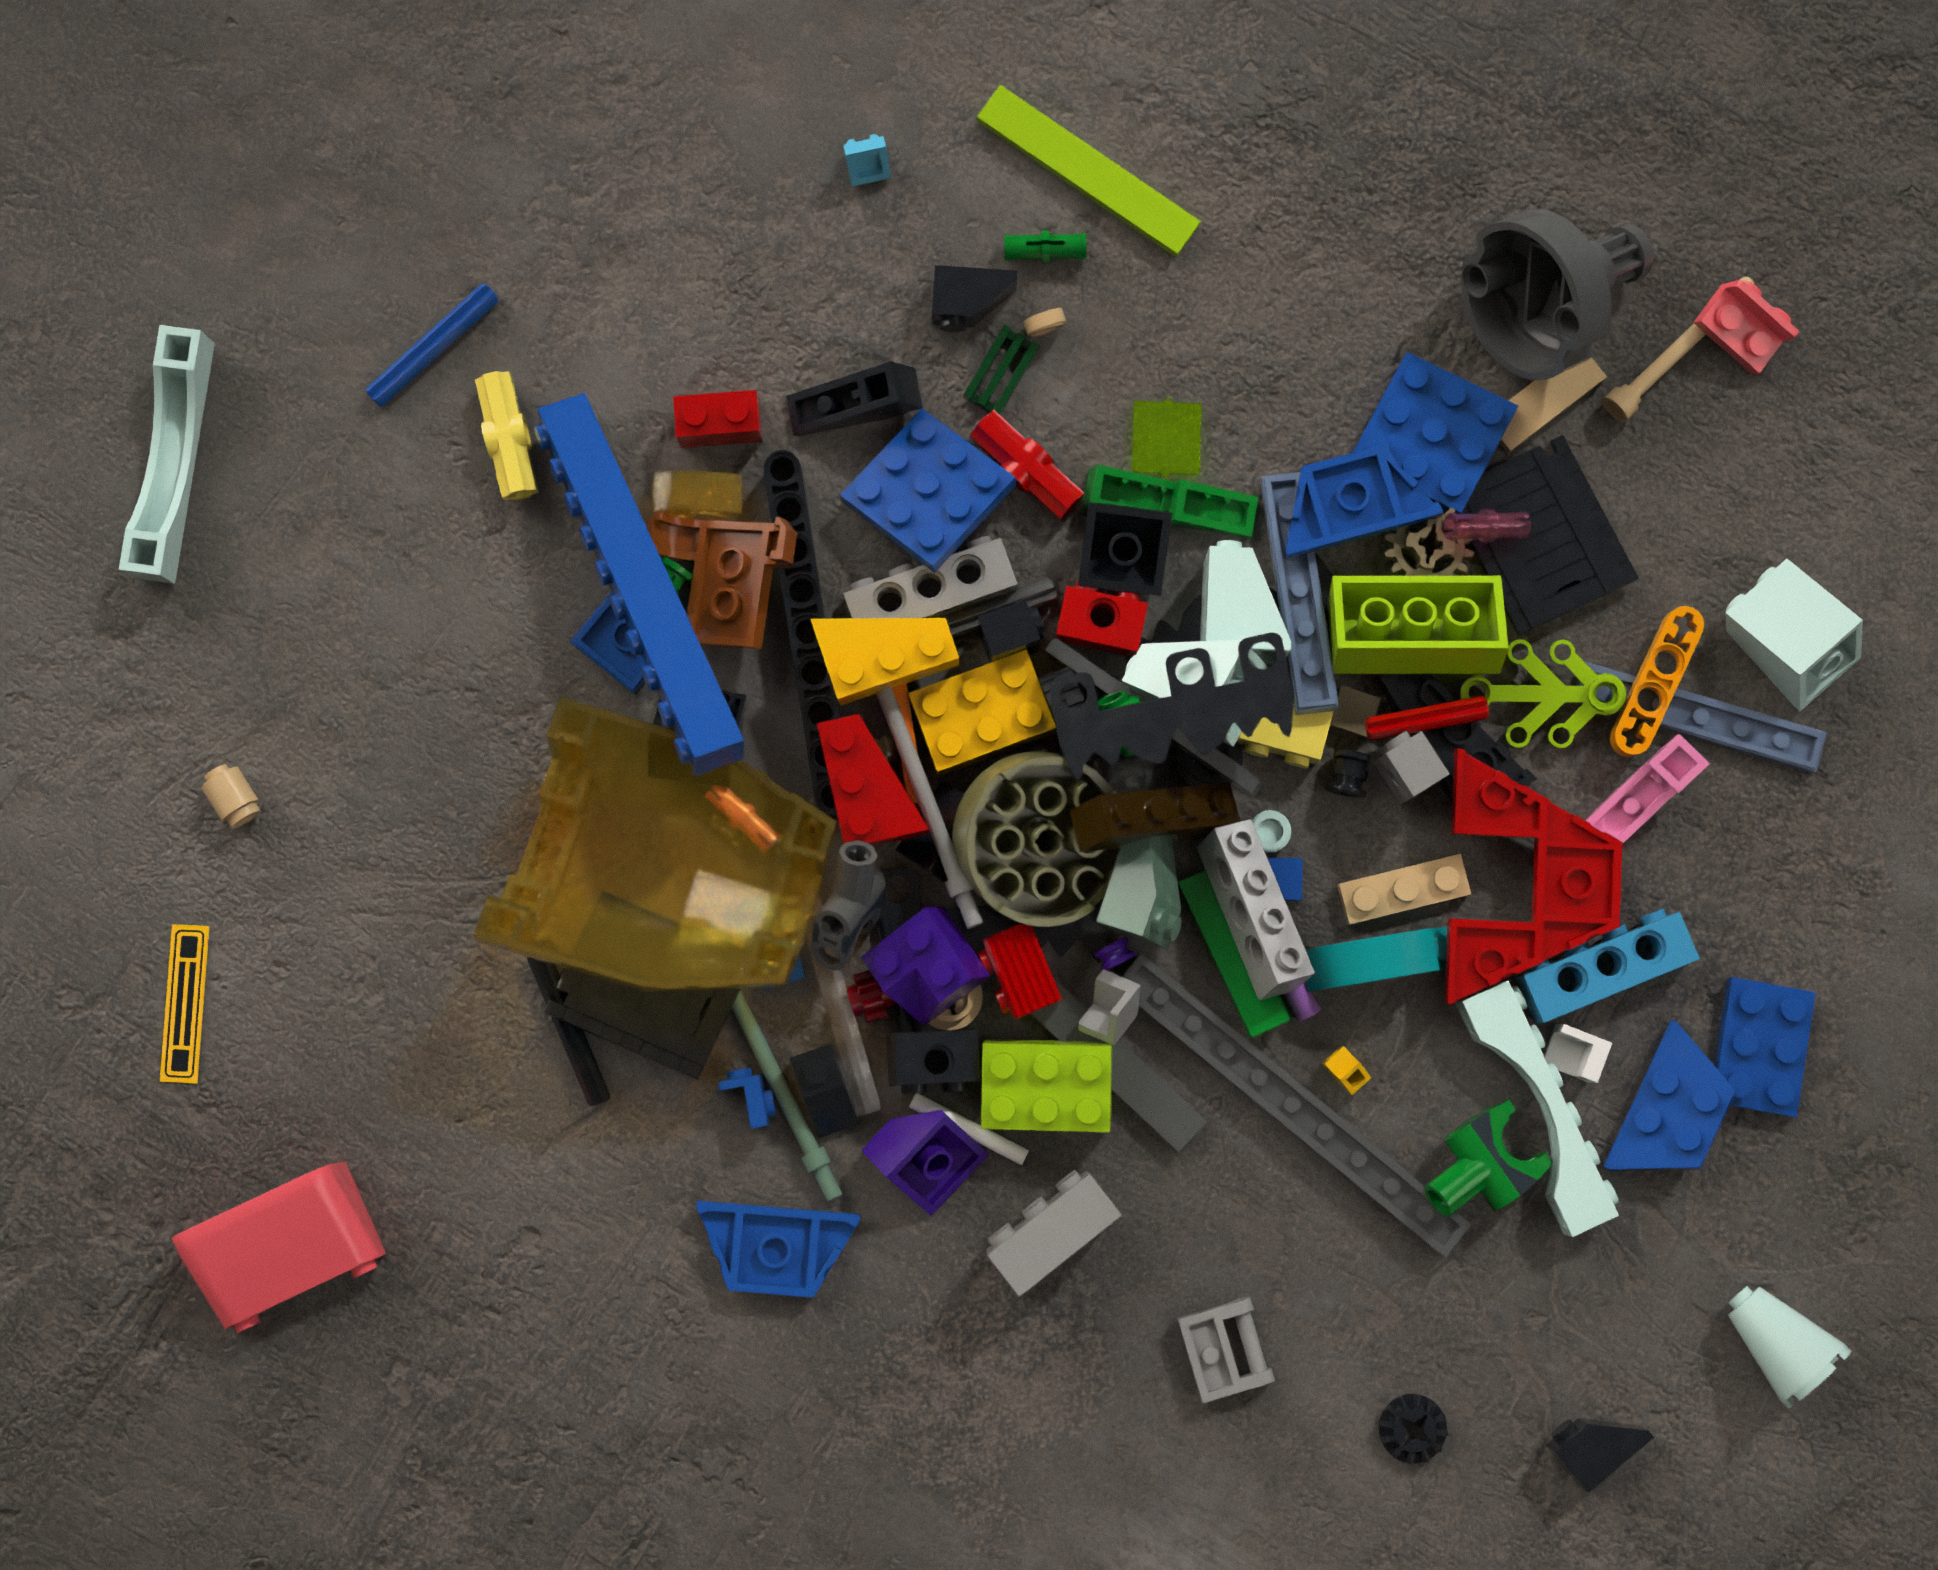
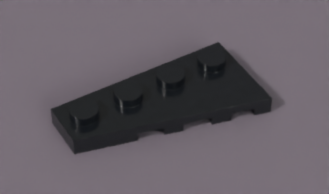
[1376,674,1537,802]

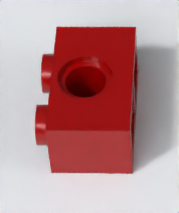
[1055,582,1148,657]

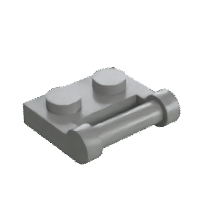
[1177,1297,1275,1403]

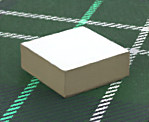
[1330,685,1381,739]

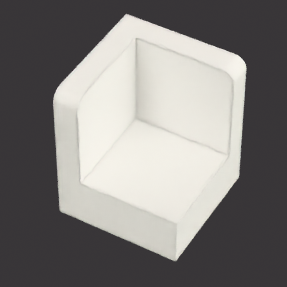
[1544,1024,1612,1083]

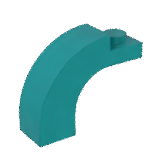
[1305,926,1447,992]

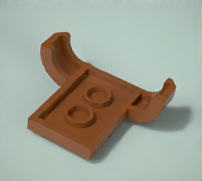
[646,511,797,650]

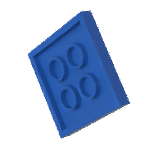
[1353,352,1518,517]
[840,408,1017,573]

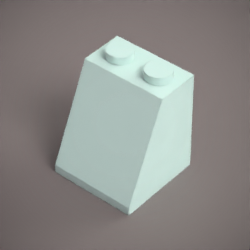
[1200,540,1291,665]
[1725,559,1863,711]
[1122,640,1268,747]

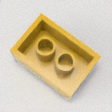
[908,649,1056,777]

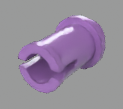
[1284,982,1321,1022]

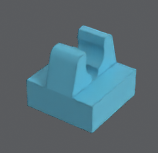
[843,134,892,187]

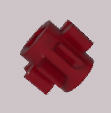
[845,970,894,1023]

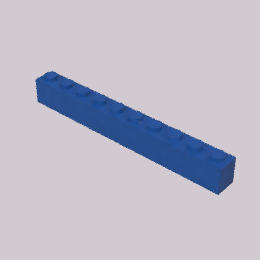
[534,393,744,776]

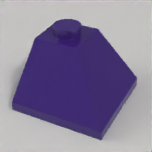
[861,1110,989,1216]

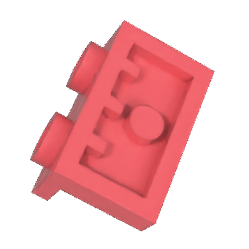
[1693,280,1799,375]

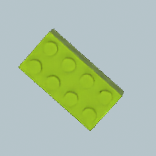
[1327,576,1509,674]

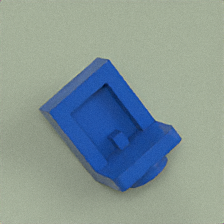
[717,1068,776,1128]

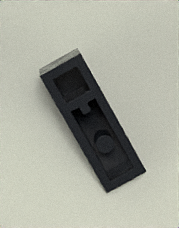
[786,361,923,436]

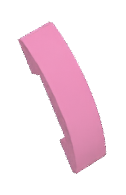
[1586,733,1710,843]

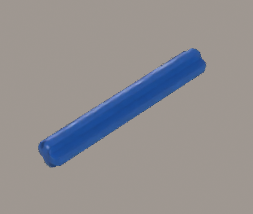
[366,283,498,407]

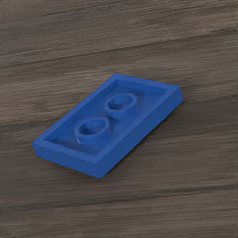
[1714,977,1816,1117]

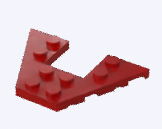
[1444,749,1623,1004]

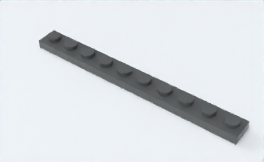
[1121,953,1472,1258]

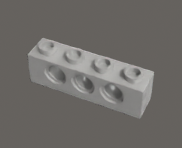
[843,536,1018,618]
[1196,819,1315,1001]

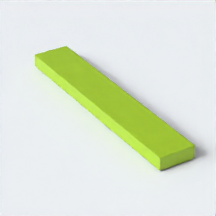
[977,85,1201,258]

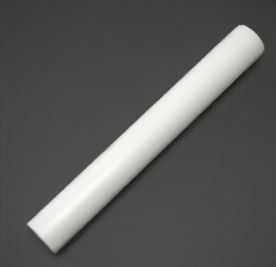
[909,1093,1029,1165]

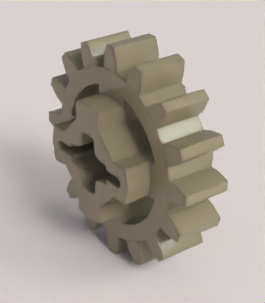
[1382,502,1474,576]

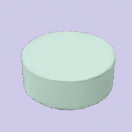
[1252,810,1291,853]

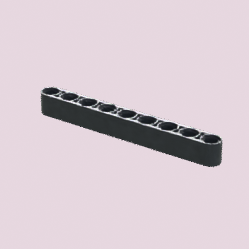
[764,450,842,818]

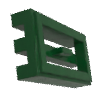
[963,325,1040,415]

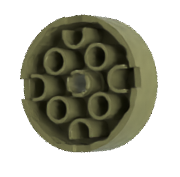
[952,751,1121,927]

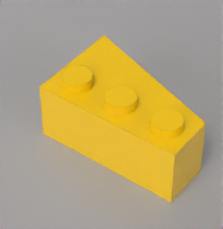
[811,618,959,706]

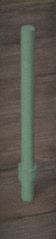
[732,990,842,1202]

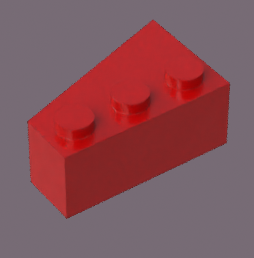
[817,714,930,847]

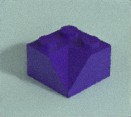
[861,907,990,1025]

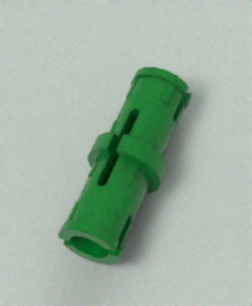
[1004,230,1087,264]

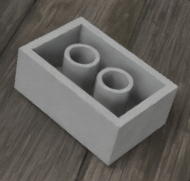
[987,1170,1122,1297]

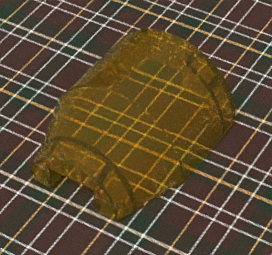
[473,697,836,993]

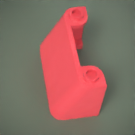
[171,1161,386,1334]

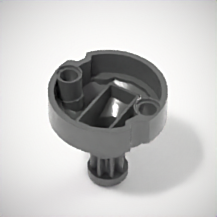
[1461,209,1654,380]

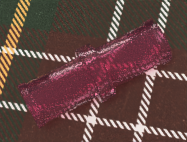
[1443,509,1531,543]

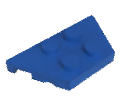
[1285,445,1443,559]
[1603,1020,1736,1171]
[696,1200,861,1298]

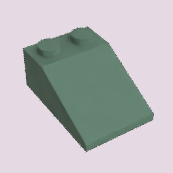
[1096,834,1182,950]

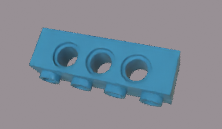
[1515,908,1700,1023]

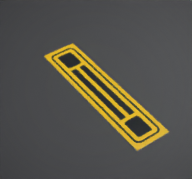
[160,924,209,1083]

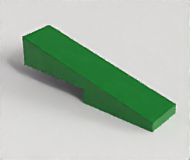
[1082,464,1258,538]
[1178,870,1290,1037]

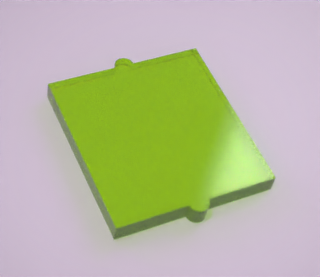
[1131,398,1202,478]

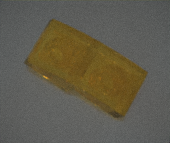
[652,471,742,519]

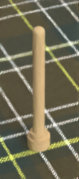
[1602,277,1754,423]

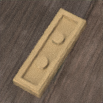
[1500,358,1607,453]

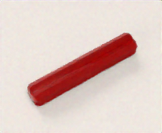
[1365,696,1489,741]

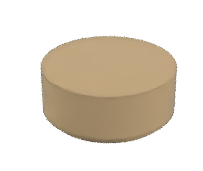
[1023,308,1066,337]

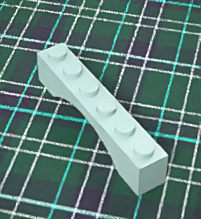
[119,325,215,584]
[1455,980,1619,1237]

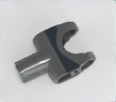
[811,841,886,970]

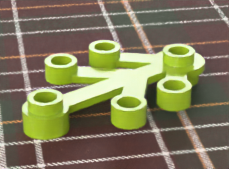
[1460,639,1626,748]

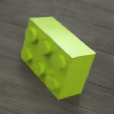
[981,1039,1113,1132]

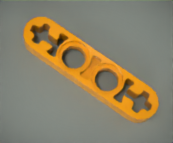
[1610,606,1704,757]

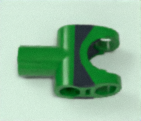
[1424,1099,1553,1217]

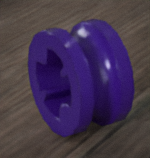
[1094,936,1136,970]

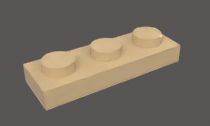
[1337,854,1471,925]

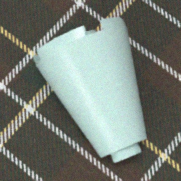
[1728,1286,1851,1408]

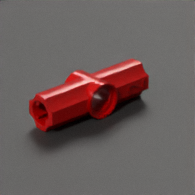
[970,410,1084,521]

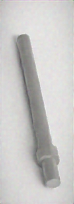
[876,687,983,929]

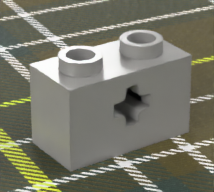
[1373,731,1450,805]

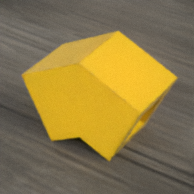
[1321,1046,1371,1095]

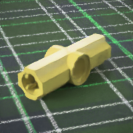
[475,371,539,501]

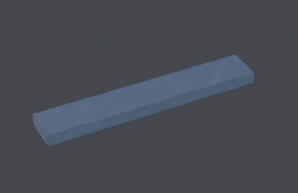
[1260,472,1339,715]
[1571,662,1827,773]

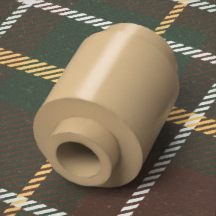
[201,764,261,829]

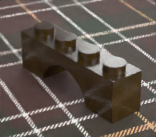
[1069,782,1241,852]

